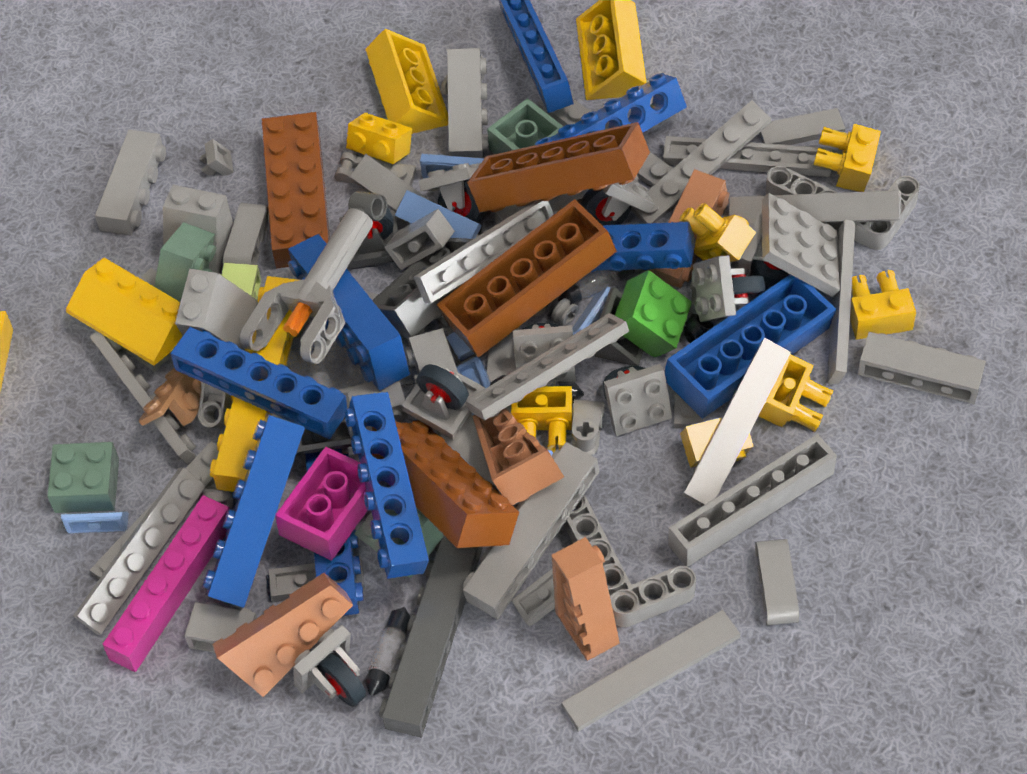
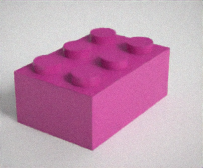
[275,447,380,561]

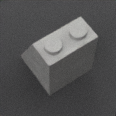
[163,185,233,273]
[175,268,258,351]

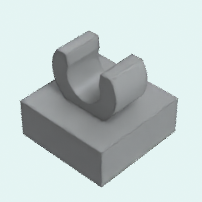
[200,139,234,176]

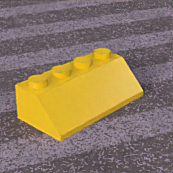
[576,0,647,100]
[366,29,448,134]
[66,257,183,366]

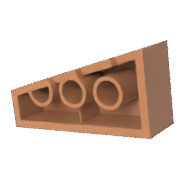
[650,169,729,289]
[472,408,564,505]
[552,537,620,661]
[212,573,353,697]

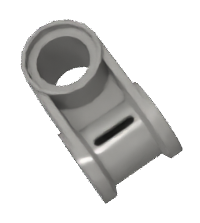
[198,382,233,429]
[572,399,604,456]

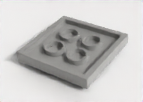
[762,193,840,297]

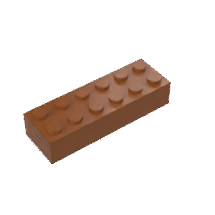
[262,112,330,269]
[467,122,650,212]
[436,199,617,358]
[372,420,519,548]

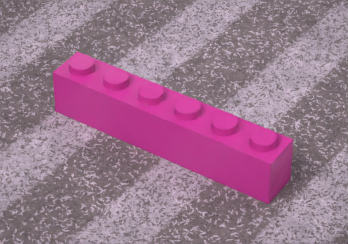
[102,495,229,672]

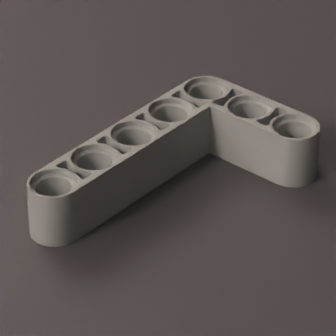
[766,166,920,250]
[563,495,696,627]

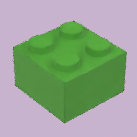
[615,270,692,357]

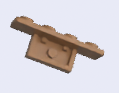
[139,368,201,426]

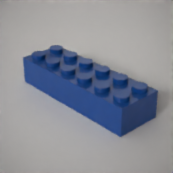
[288,234,410,391]
[664,274,836,419]
[202,415,305,608]

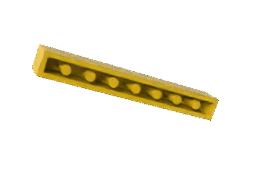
[210,276,299,492]

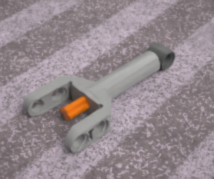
[240,191,387,364]

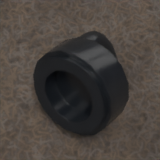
[684,314,713,343]

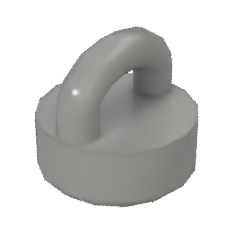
[202,485,233,509]

